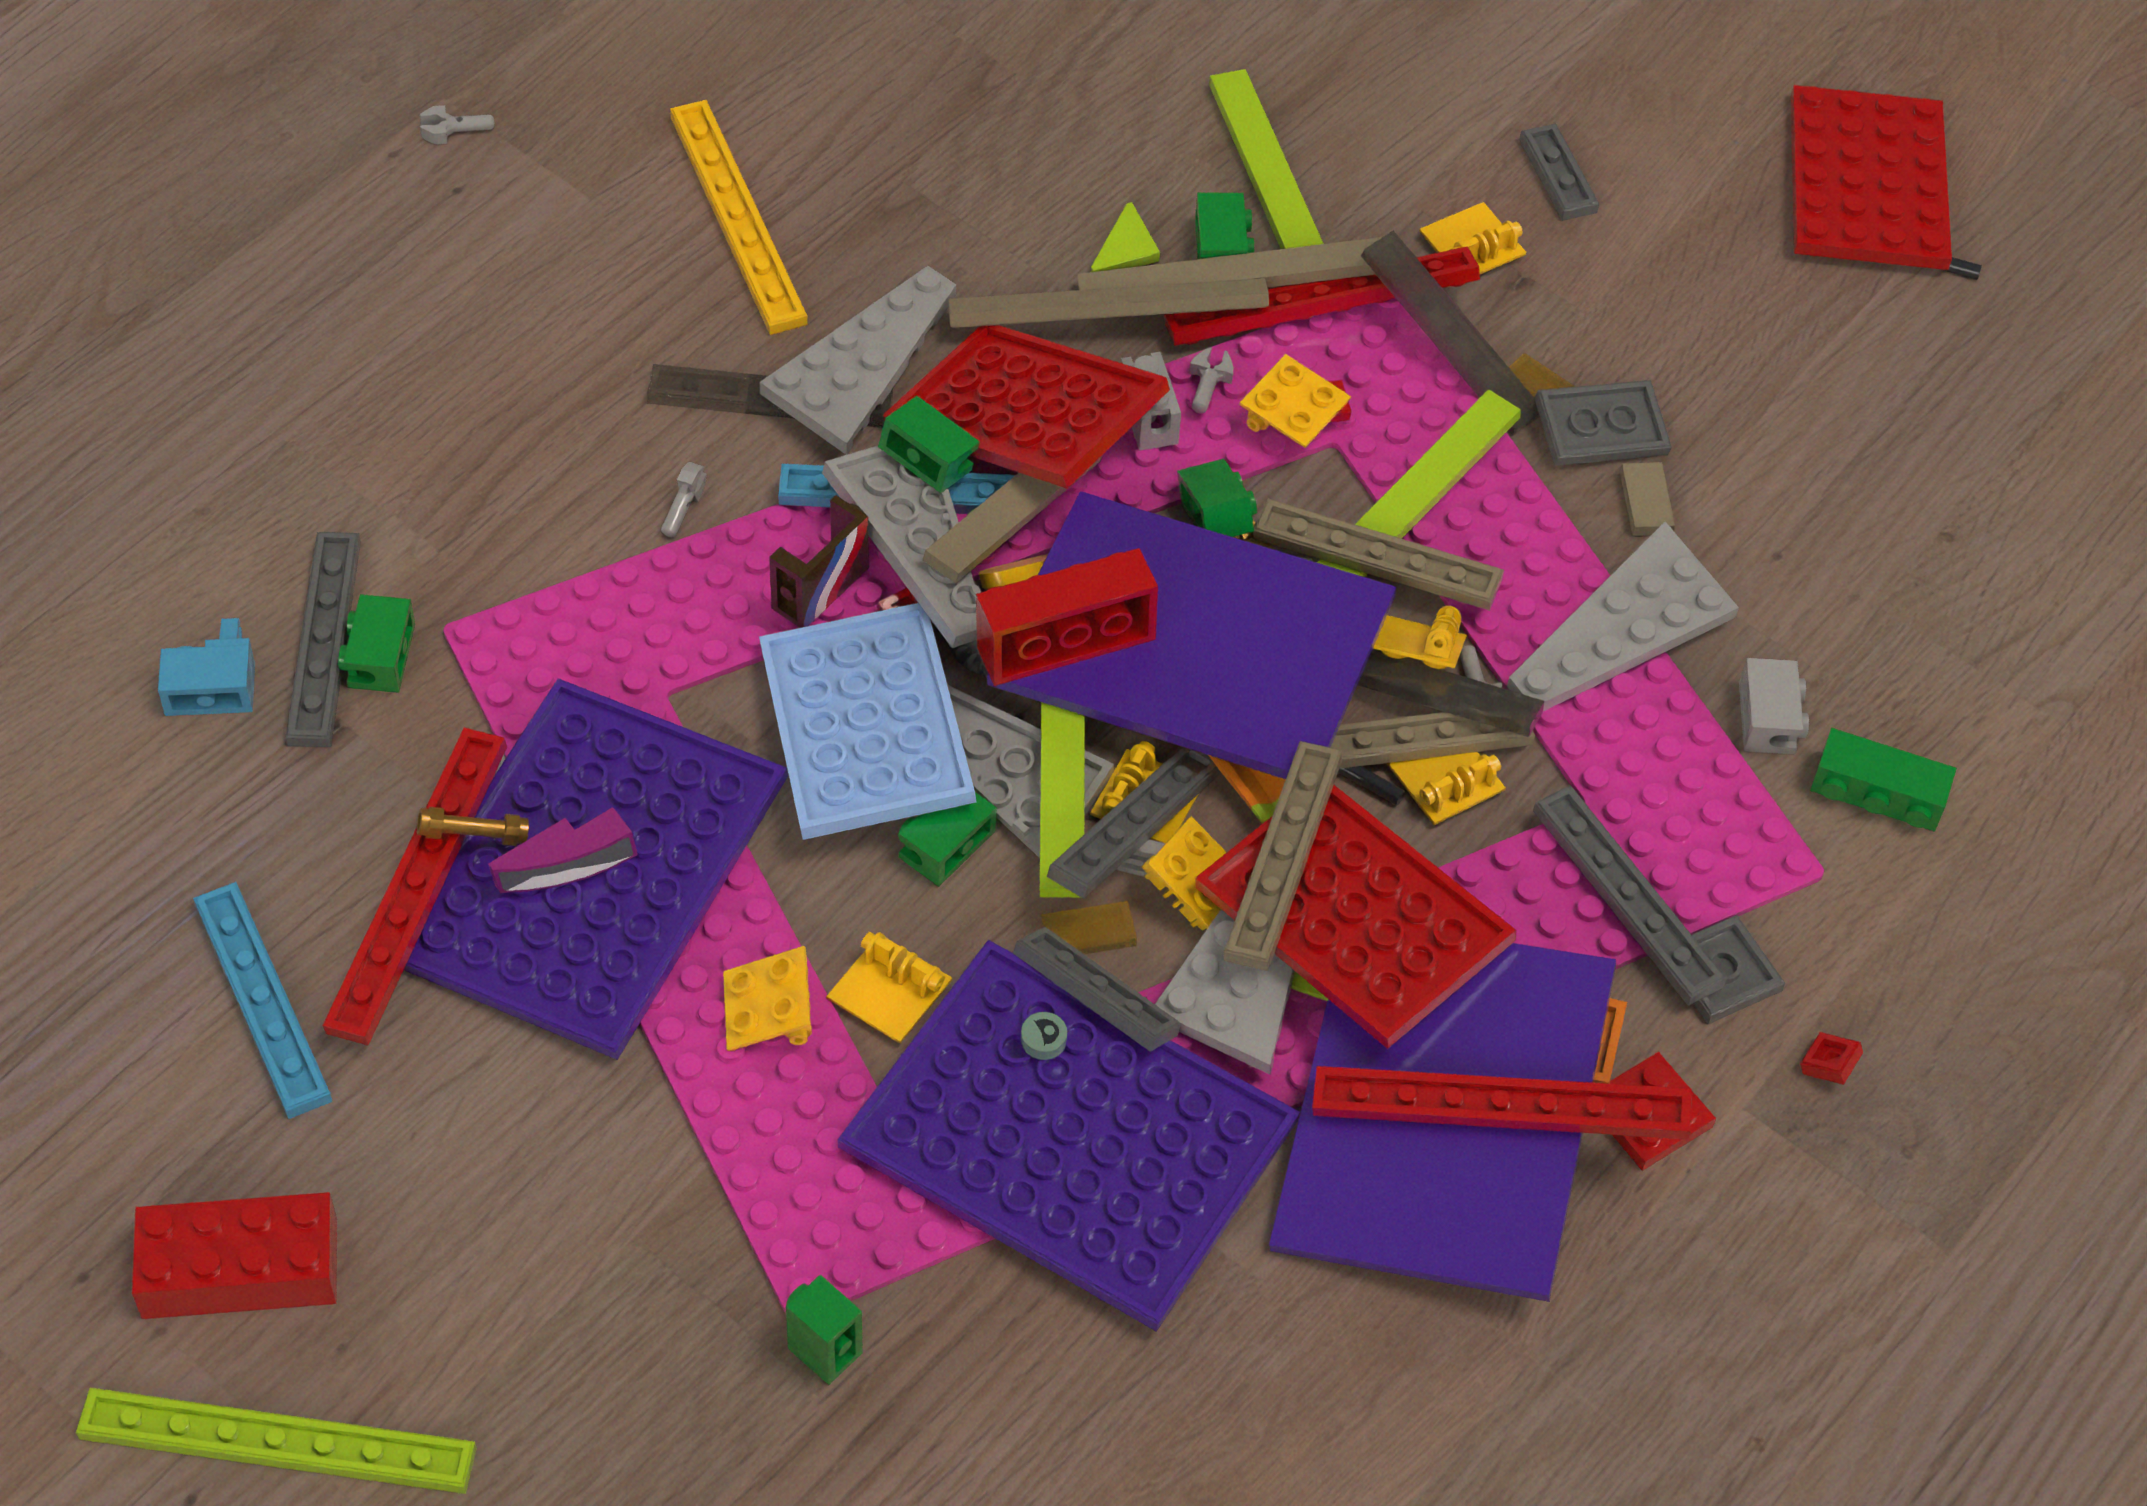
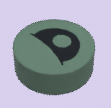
[1021,1012,1067,1060]

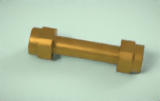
[417,807,529,846]

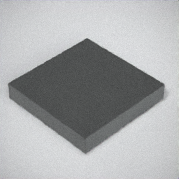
[1692,915,1785,1024]

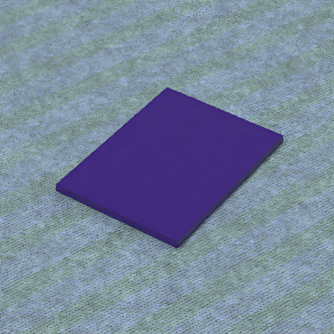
[987,491,1396,779]
[404,678,788,1060]
[838,940,1300,1332]
[1269,943,1616,1302]

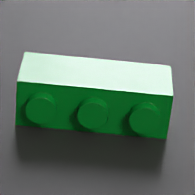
[1810,727,1957,831]

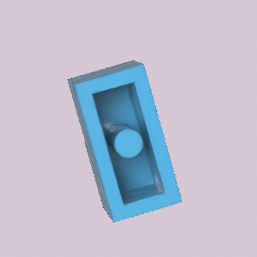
[158,618,255,716]

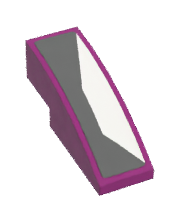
[488,807,638,893]

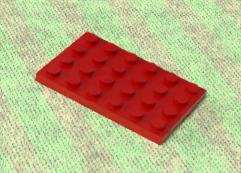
[1791,85,1952,270]
[883,325,1170,489]
[1195,785,1516,1049]

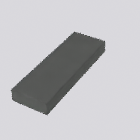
[1519,124,1599,221]

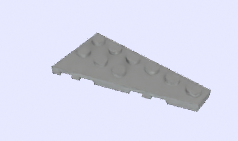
[760,266,956,455]
[822,446,981,648]
[1507,522,1739,717]
[947,685,1114,858]
[1155,910,1295,1075]

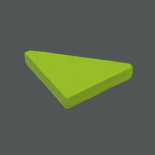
[1091,202,1160,272]

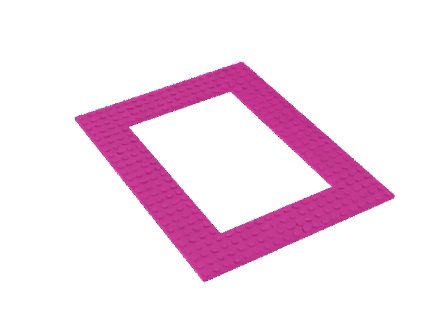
[443,296,1824,1314]

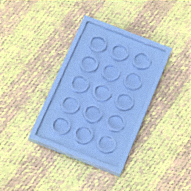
[759,603,976,840]

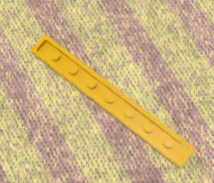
[670,100,808,335]

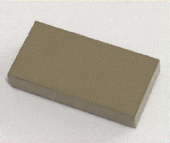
[1620,462,1675,536]

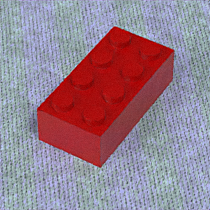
[976,548,1158,686]
[132,1192,337,1319]

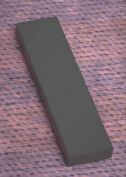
[1013,927,1181,1052]

